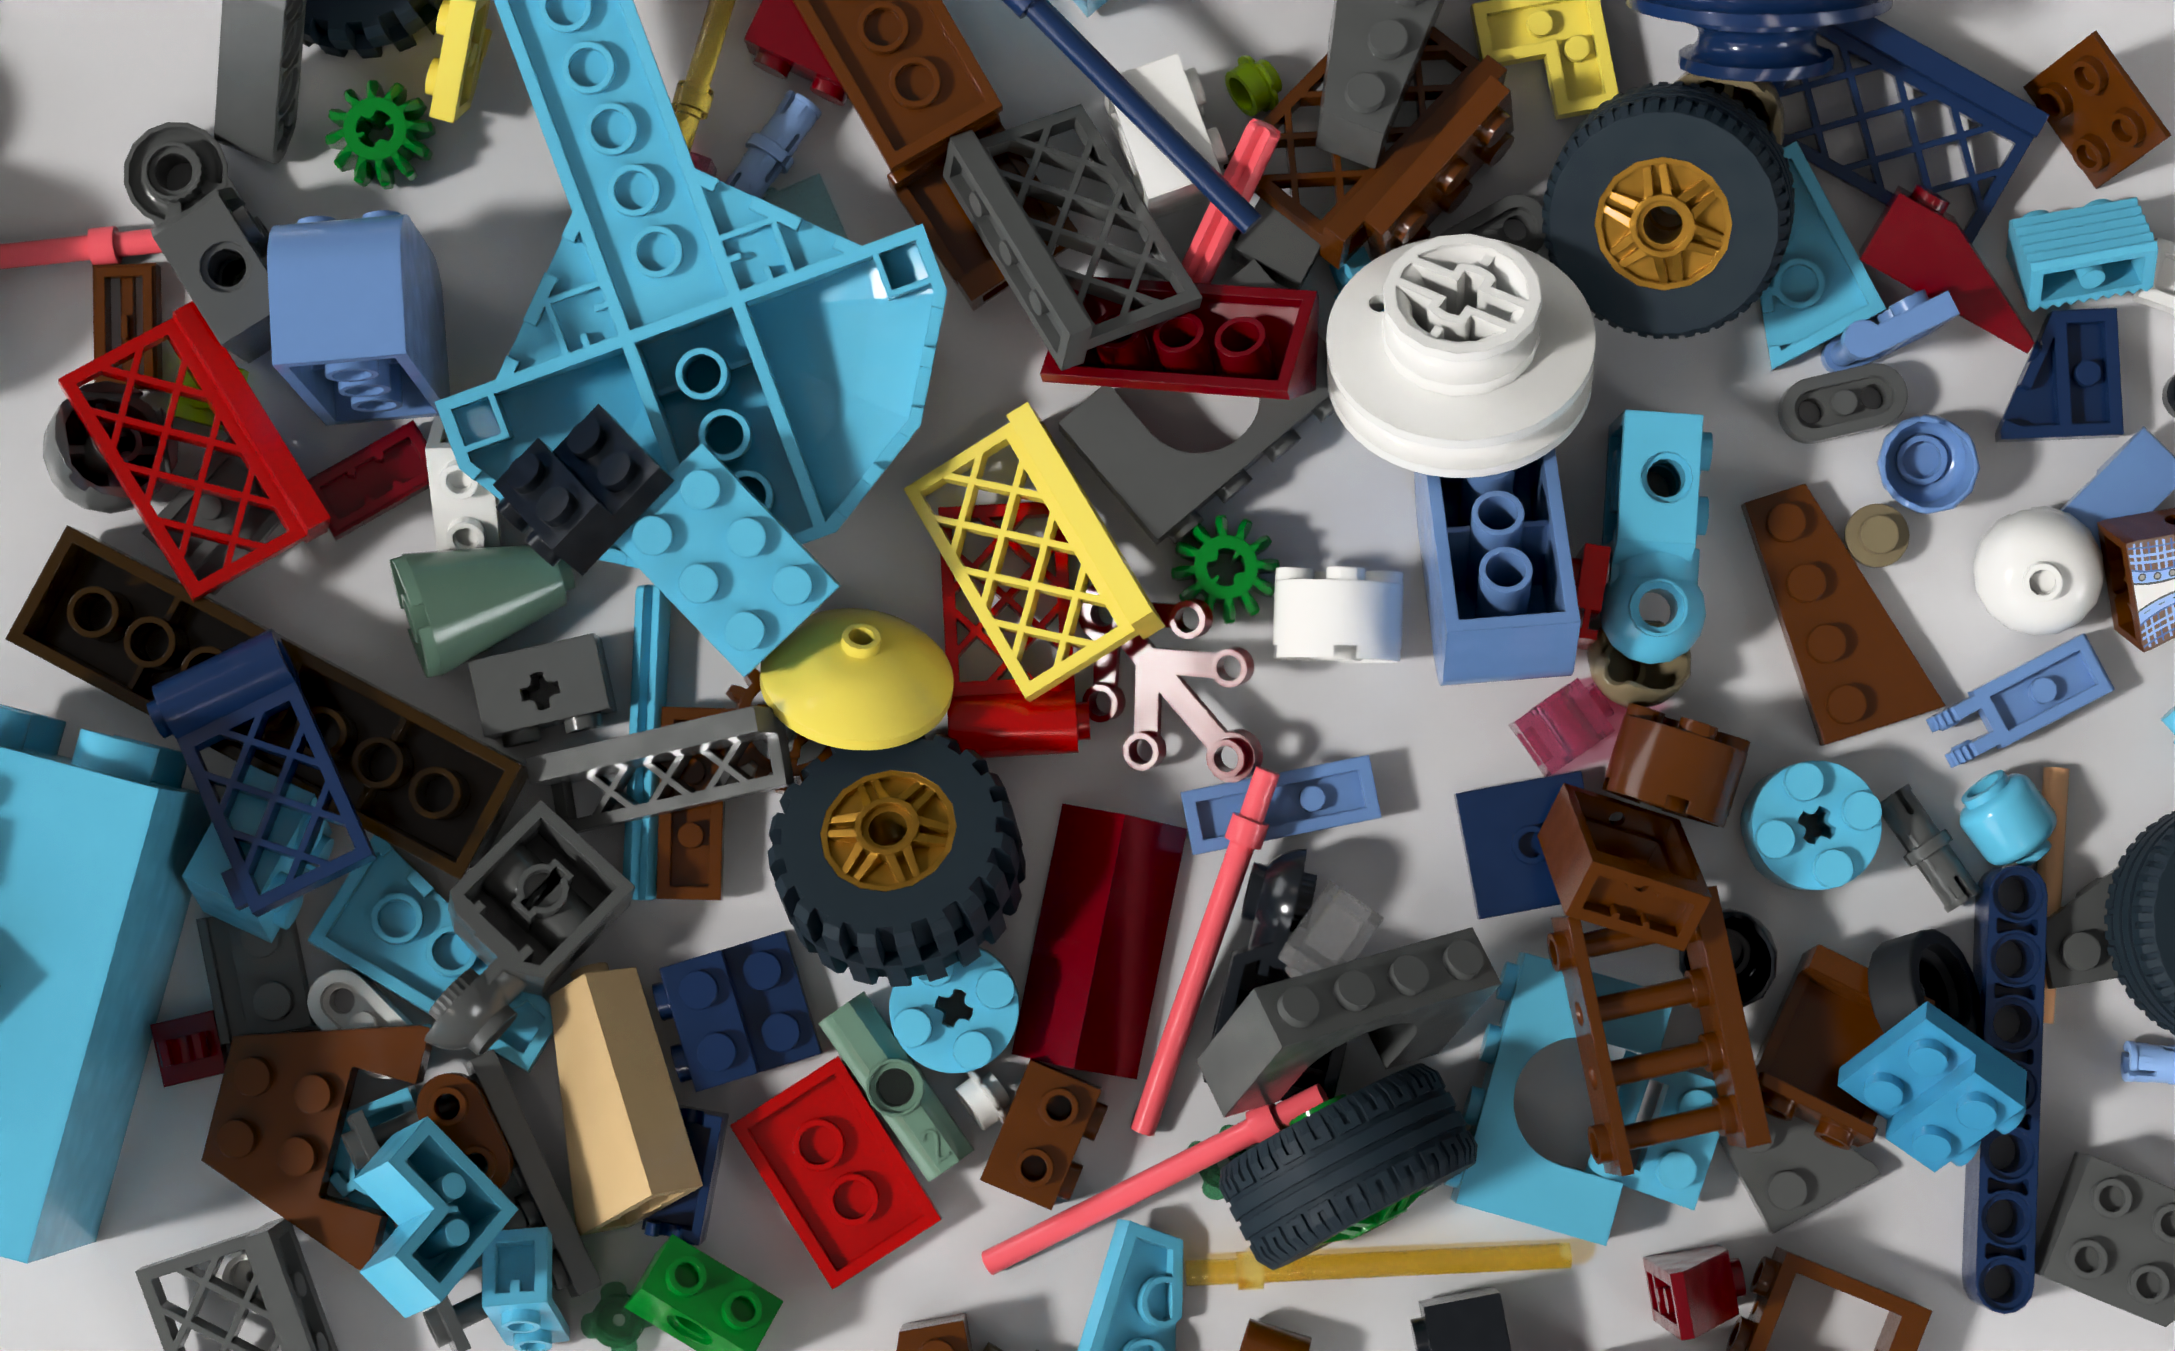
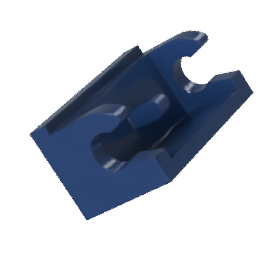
[641,1104,729,1246]

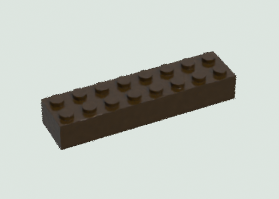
[5,525,528,880]

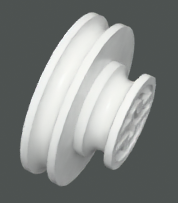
[1326,234,1596,478]

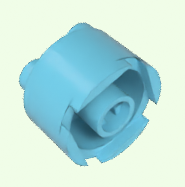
[1740,761,1882,890]
[889,947,1020,1073]

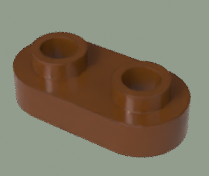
[416,1072,513,1189]

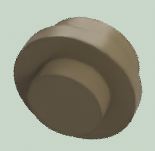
[1844,504,1910,568]

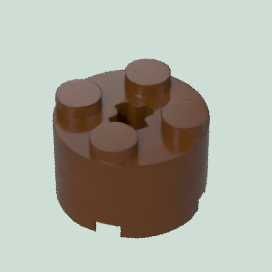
[1602,703,1751,828]

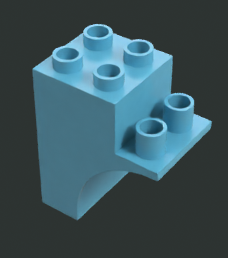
[0,704,212,1264]

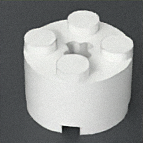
[1273,567,1404,663]

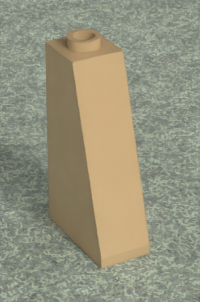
[549,962,703,1236]

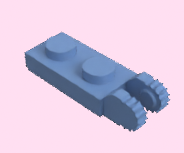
[1926,633,2115,768]

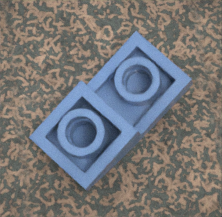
[2059,426,2175,552]

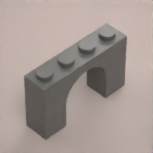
[1058,259,1335,546]
[1196,927,1501,1118]

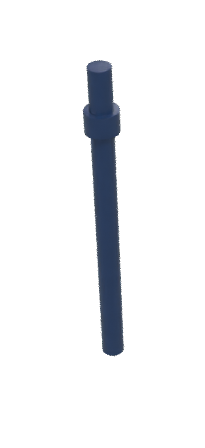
[1002,0,1262,235]

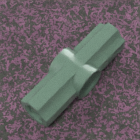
[818,991,975,1182]

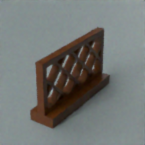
[1223,27,1507,270]

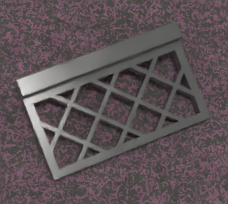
[943,104,1203,371]
[135,1218,338,1351]

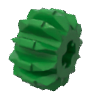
[325,80,436,190]
[1171,515,1280,624]

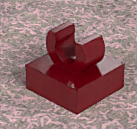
[150,1010,228,1087]

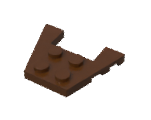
[201,1023,433,1270]

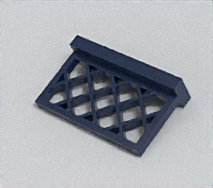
[1771,17,2050,243]

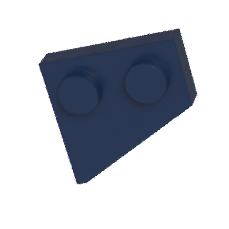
[1995,308,2124,442]

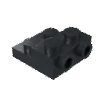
[493,404,674,576]

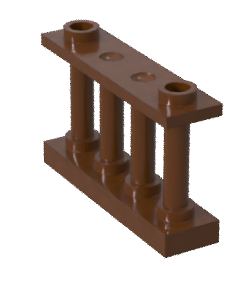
[1547,886,1772,1176]

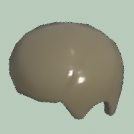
[1587,620,1691,708]

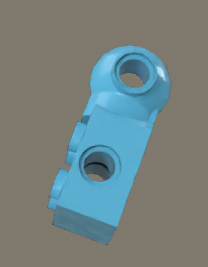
[1600,409,1713,664]

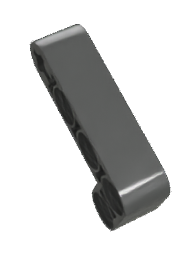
[214,0,307,164]

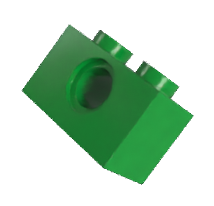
[624,1234,783,1351]

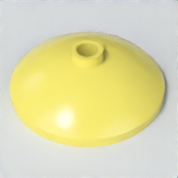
[759,608,954,751]

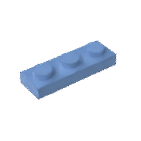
[1180,755,1382,855]

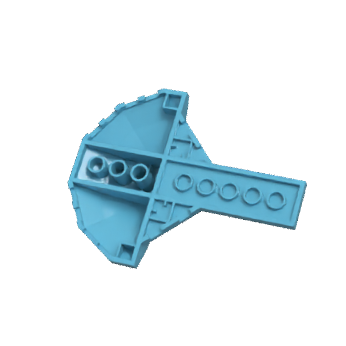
[435,0,947,568]

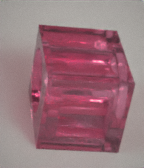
[1508,678,1615,777]

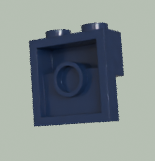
[652,931,823,1092]

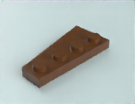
[1741,484,1946,746]

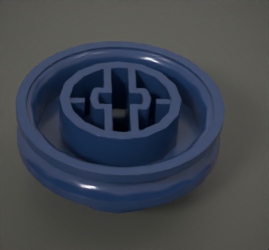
[1625,0,1893,82]

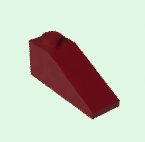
[1859,184,2034,354]
[1643,1244,1746,1341]

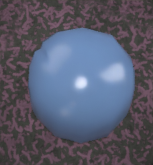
[1876,414,1980,514]

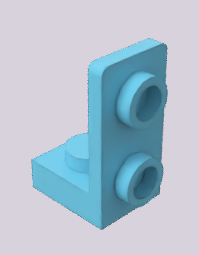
[482,1227,570,1351]

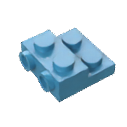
[1837,1001,2027,1173]

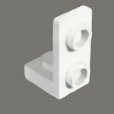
[425,416,502,551]

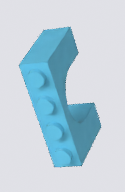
[1444,952,1672,1246]

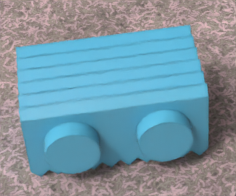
[2006,197,2158,312]

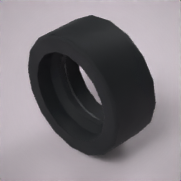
[1868,929,1980,1035]

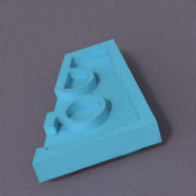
[1760,141,1886,371]

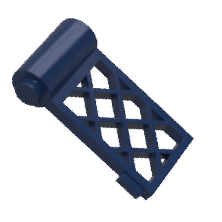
[146,628,377,917]

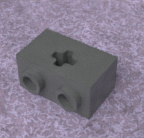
[468,633,618,748]

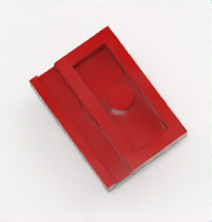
[1571,543,1611,650]

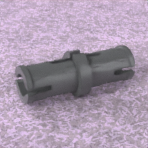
[1880,784,1982,913]

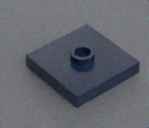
[1454,771,1585,920]

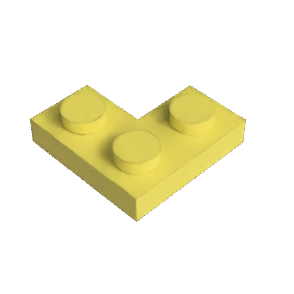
[1470,0,1619,120]

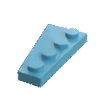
[307,835,554,1073]

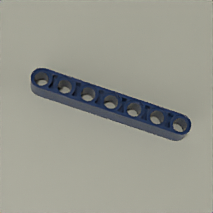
[1962,865,2048,1314]

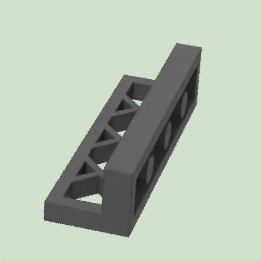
[525,706,795,833]

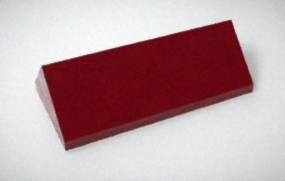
[1040,277,1320,400]
[1011,804,1187,1080]

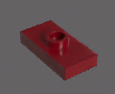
[308,420,430,541]

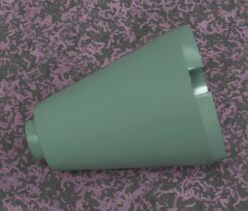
[390,545,575,678]

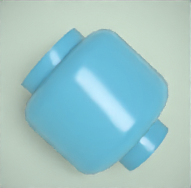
[1960,770,2057,867]

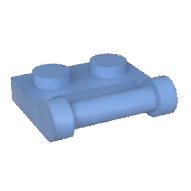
[1821,289,1960,373]

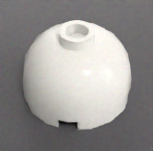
[1973,506,2105,636]

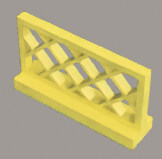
[904,402,1165,702]

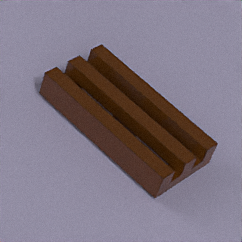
[92,263,163,392]

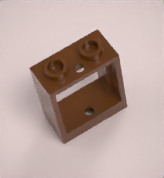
[1537,783,1712,952]
[1726,1246,1932,1351]

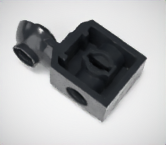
[1202,849,1348,1101]

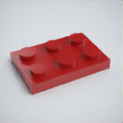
[729,1055,942,1290]

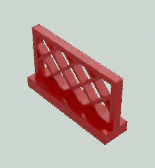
[58,301,331,603]

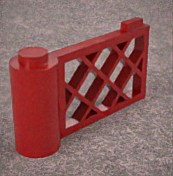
[938,502,1091,758]

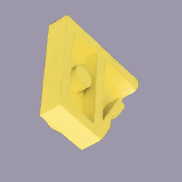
[425,0,492,123]

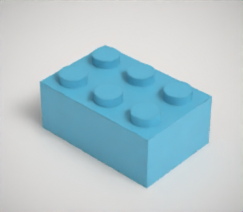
[615,443,842,677]

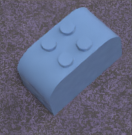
[267,210,450,426]
[1414,448,1581,686]

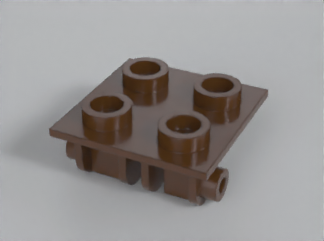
[2023,31,2172,189]

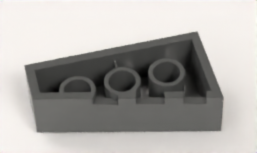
[1315,0,1445,169]

